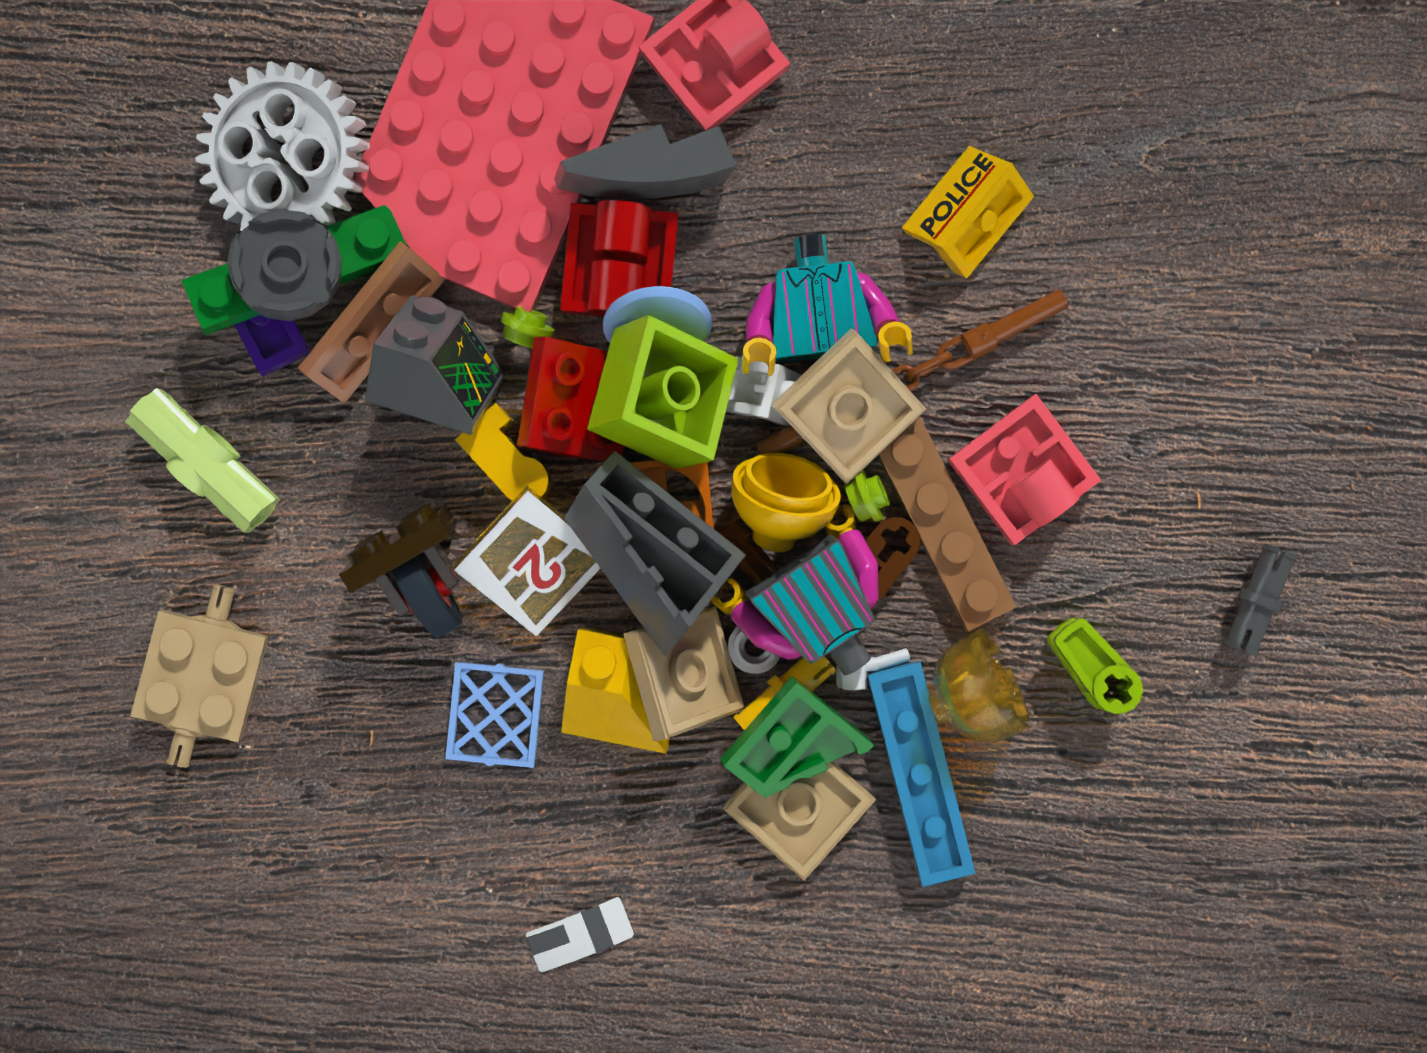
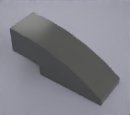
[554,124,737,199]

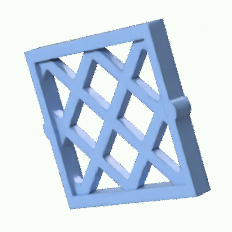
[445,662,544,768]

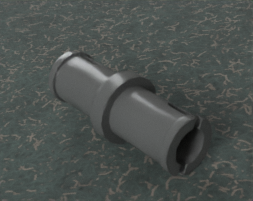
[1223,543,1298,657]

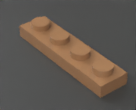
[877,416,1017,632]

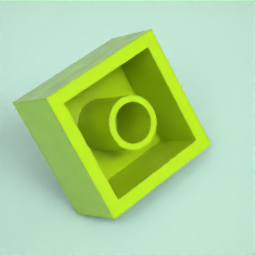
[587,315,738,469]

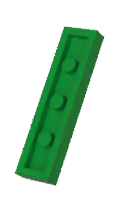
[181,205,407,336]

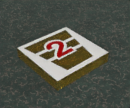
[454,486,601,636]

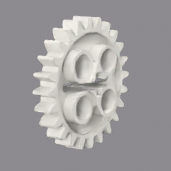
[195,61,370,231]

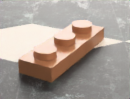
[298,241,445,404]

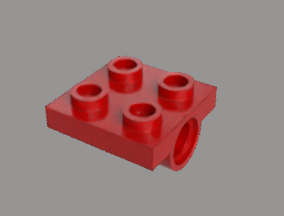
[560,200,679,317]
[517,336,624,462]

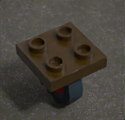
[339,503,462,638]

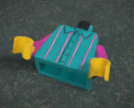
[742,234,913,376]

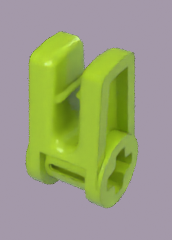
[1046,618,1143,714]

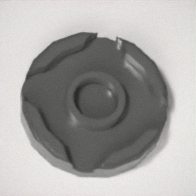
[227,209,343,321]

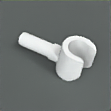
[836,648,910,690]

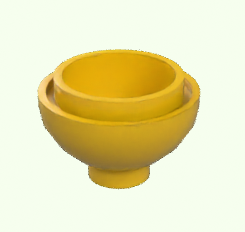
[731,453,841,552]

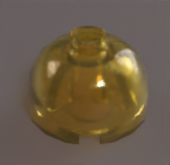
[929,628,1030,743]

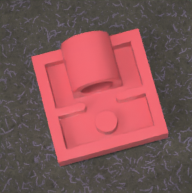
[639,0,790,132]
[947,394,1101,546]

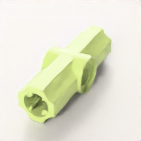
[125,388,281,533]

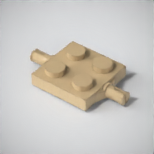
[130,584,269,767]

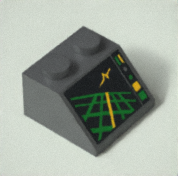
[365,295,505,435]

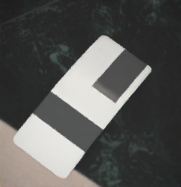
[526,897,634,972]

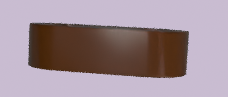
[865,517,920,603]

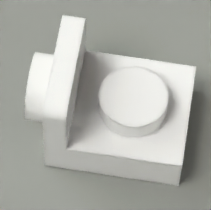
[726,357,801,426]

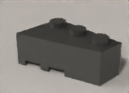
[564,451,746,657]

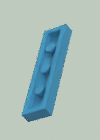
[867,661,976,887]

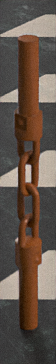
[755,289,1068,455]

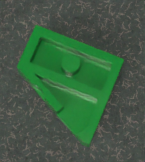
[720,676,874,798]

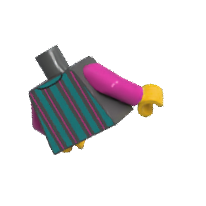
[711,504,878,675]

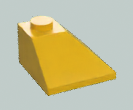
[561,627,670,754]

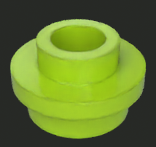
[501,306,555,349]
[844,469,890,522]

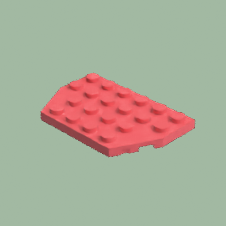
[353,0,655,312]

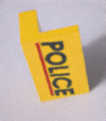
[901,146,1034,279]

